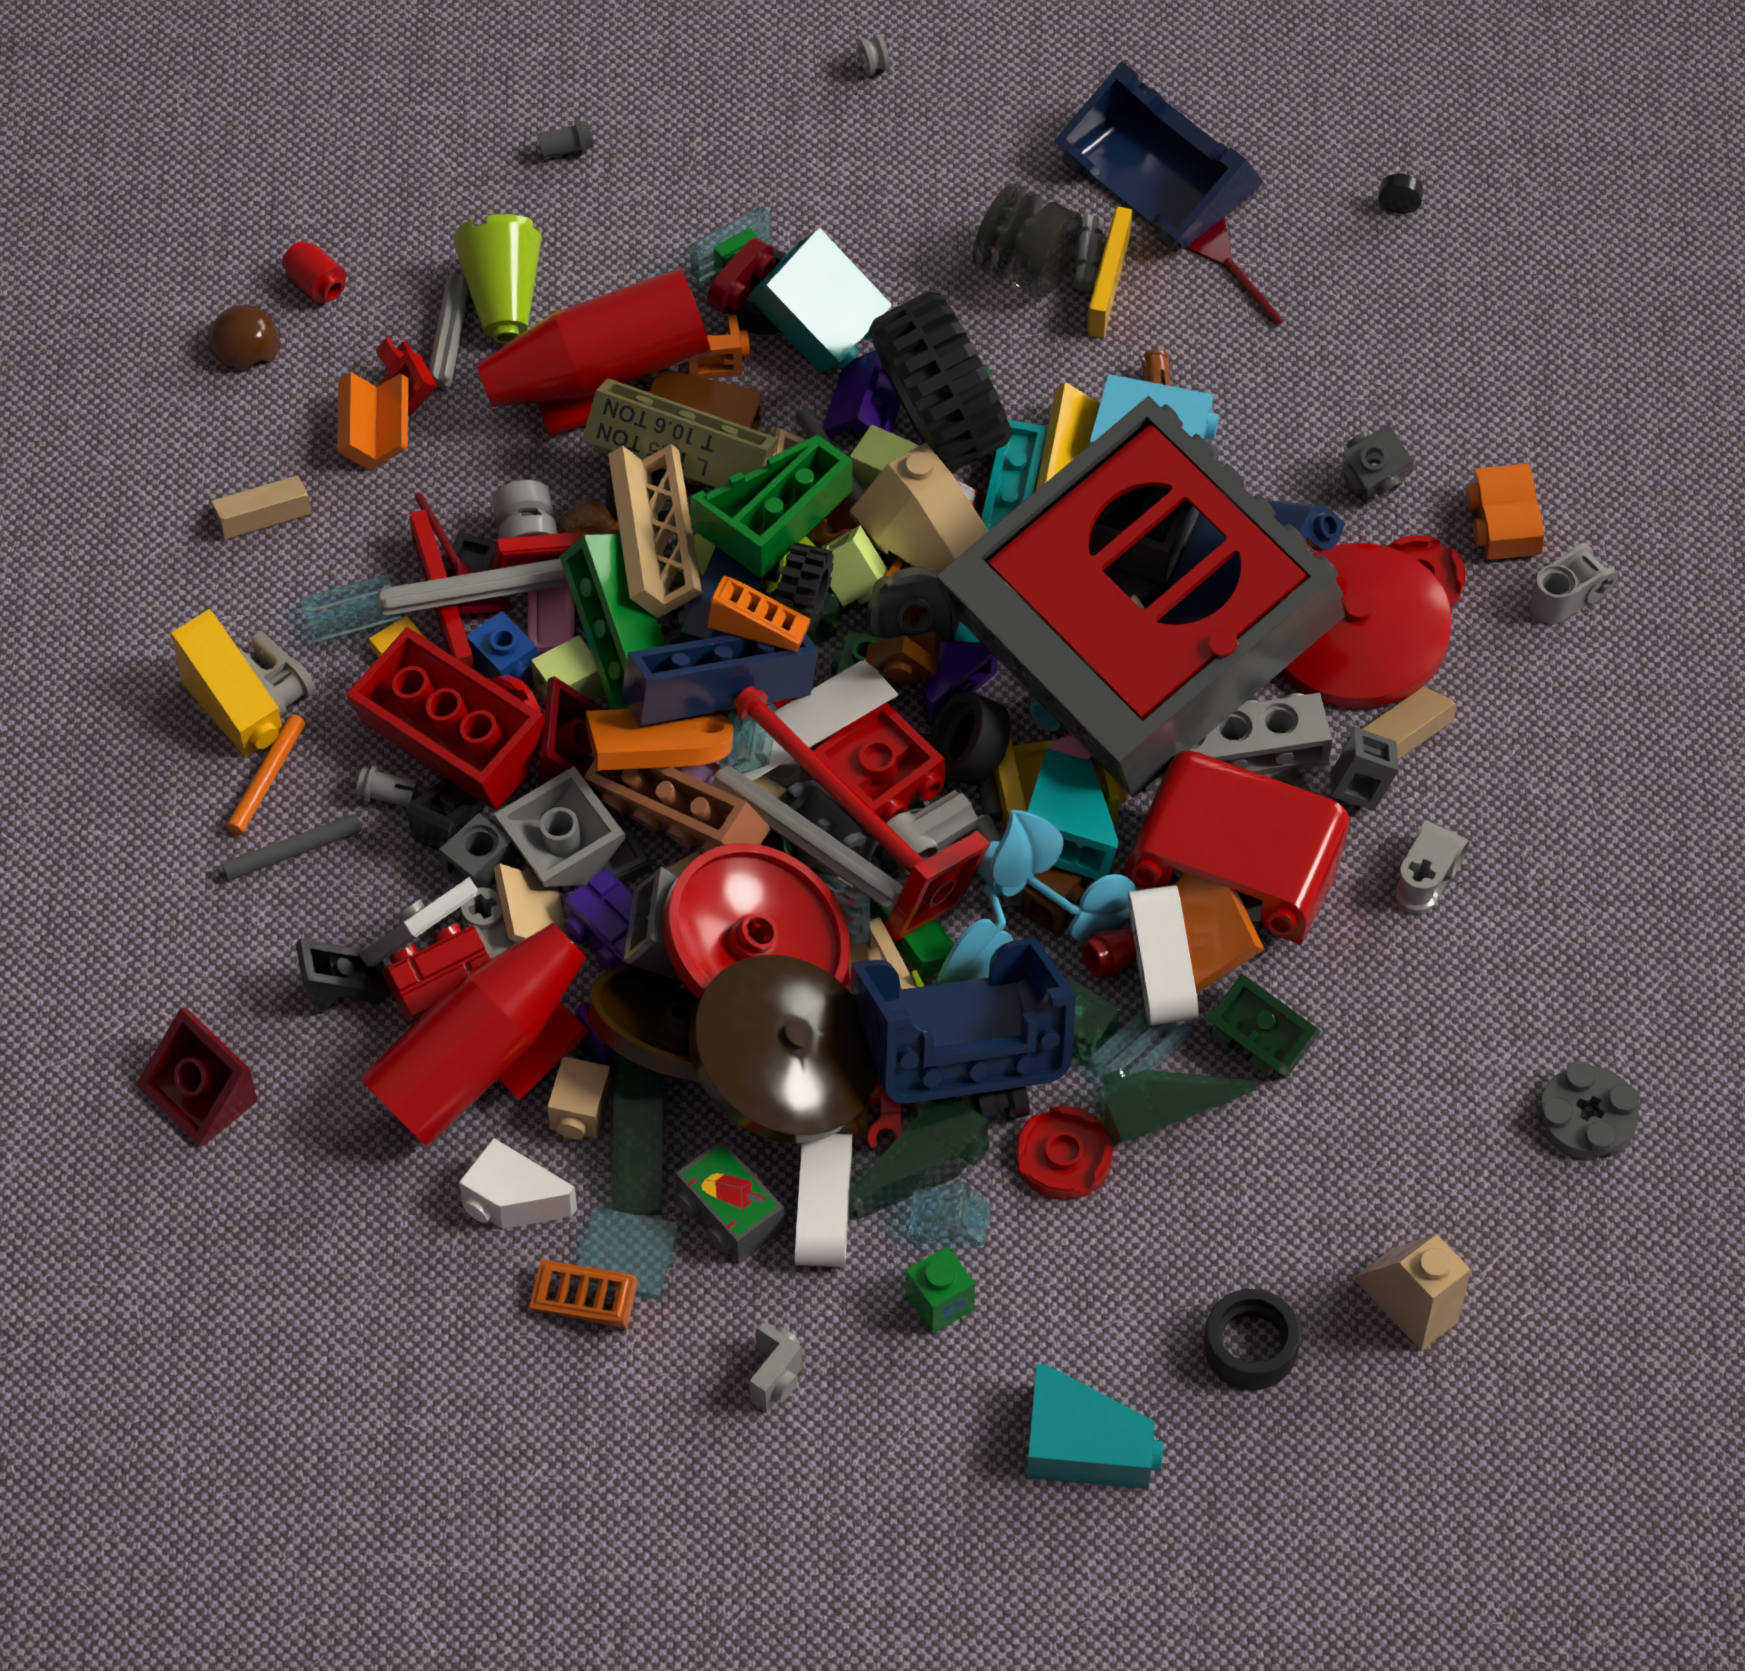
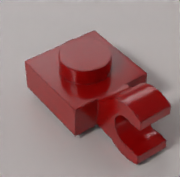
[376,337,437,416]
[867,1077,905,1149]

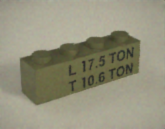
[582,378,778,488]

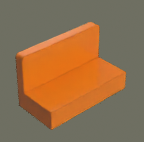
[337,372,408,471]

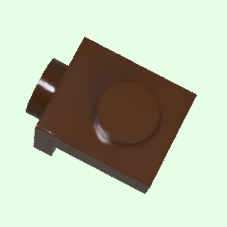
[866,631,941,685]

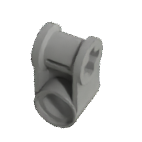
[1529,542,1618,624]
[1395,820,1470,914]

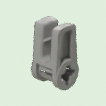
[238,630,316,716]
[461,887,519,958]

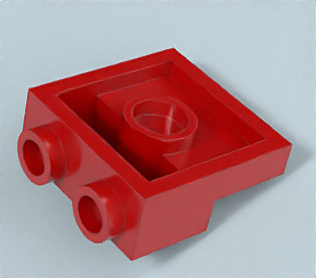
[813,702,945,823]

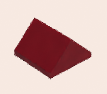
[538,676,605,799]
[136,1008,258,1146]

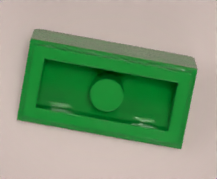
[870,886,955,980]

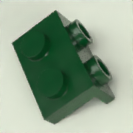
[1202,973,1321,1078]

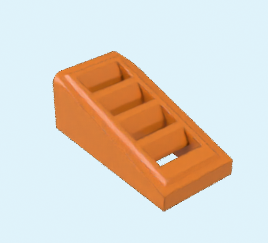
[707,575,811,652]
[529,1259,638,1330]

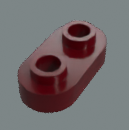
[707,237,776,314]

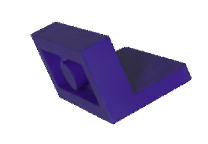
[822,350,901,437]

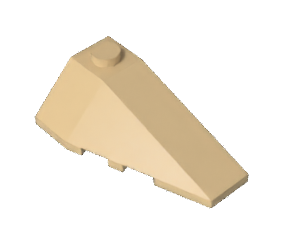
[850,442,1025,602]

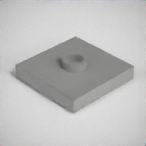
[358,877,479,967]

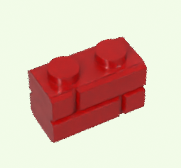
[382,923,491,1023]

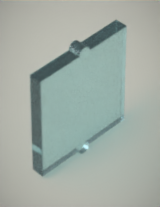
[575,1207,679,1300]

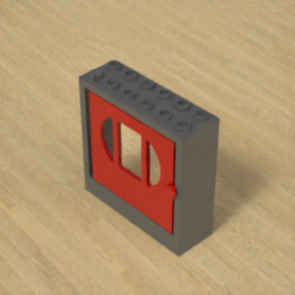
[936,395,1345,798]

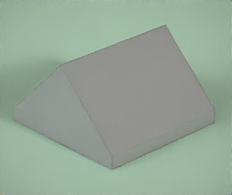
[494,766,625,887]

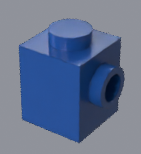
[466,611,538,685]

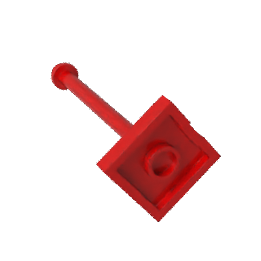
[733,686,991,941]

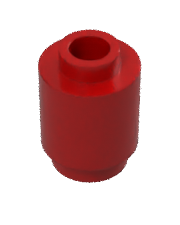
[282,241,346,303]

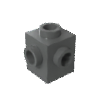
[1340,424,1413,500]

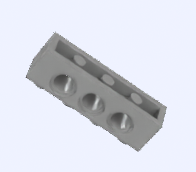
[1142,693,1333,792]

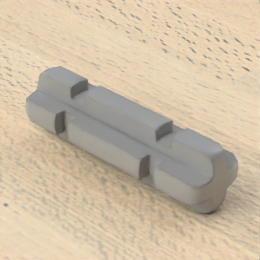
[1073,213,1104,293]

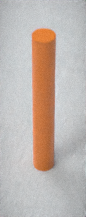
[226,714,306,836]

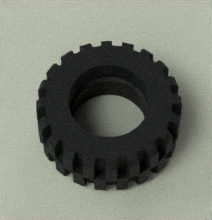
[869,291,1012,472]

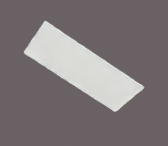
[725,659,899,781]

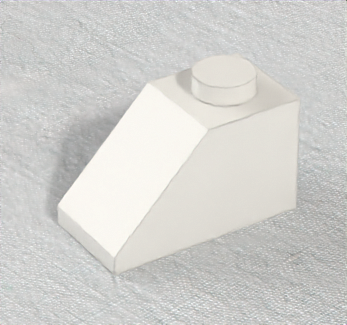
[459,1138,577,1229]

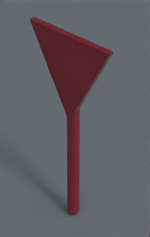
[1186,218,1283,325]
[415,493,514,614]

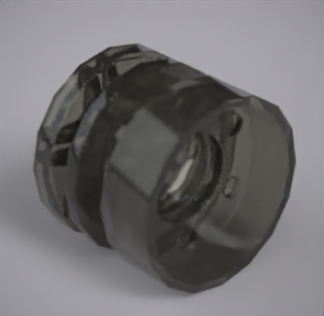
[972,183,1083,298]

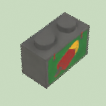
[675,1140,785,1264]

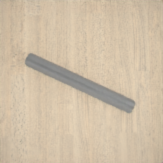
[377,559,569,616]
[712,765,903,909]

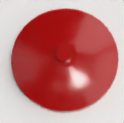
[1281,543,1451,708]
[662,843,850,998]

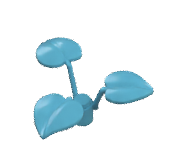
[937,810,1137,984]

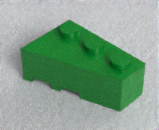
[690,435,853,578]

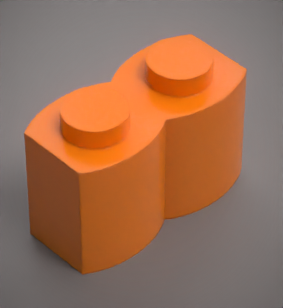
[1466,463,1544,560]

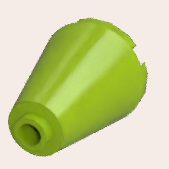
[453,214,542,344]

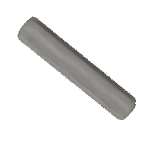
[428,274,469,389]

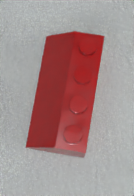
[346,627,545,811]

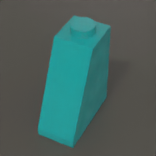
[1027,748,1119,880]
[1027,1364,1163,1489]

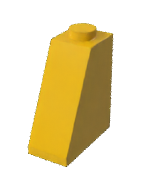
[171,609,282,757]

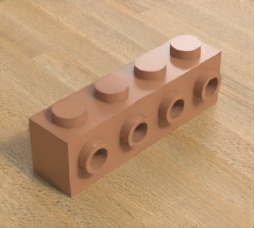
[583,760,771,853]

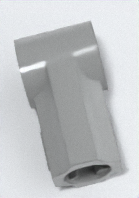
[885,790,978,875]

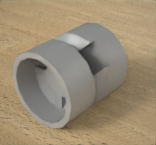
[492,480,558,538]

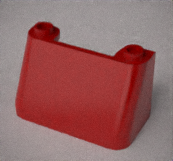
[1123,750,1350,945]

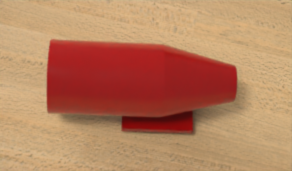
[476,267,711,437]
[359,923,590,1148]

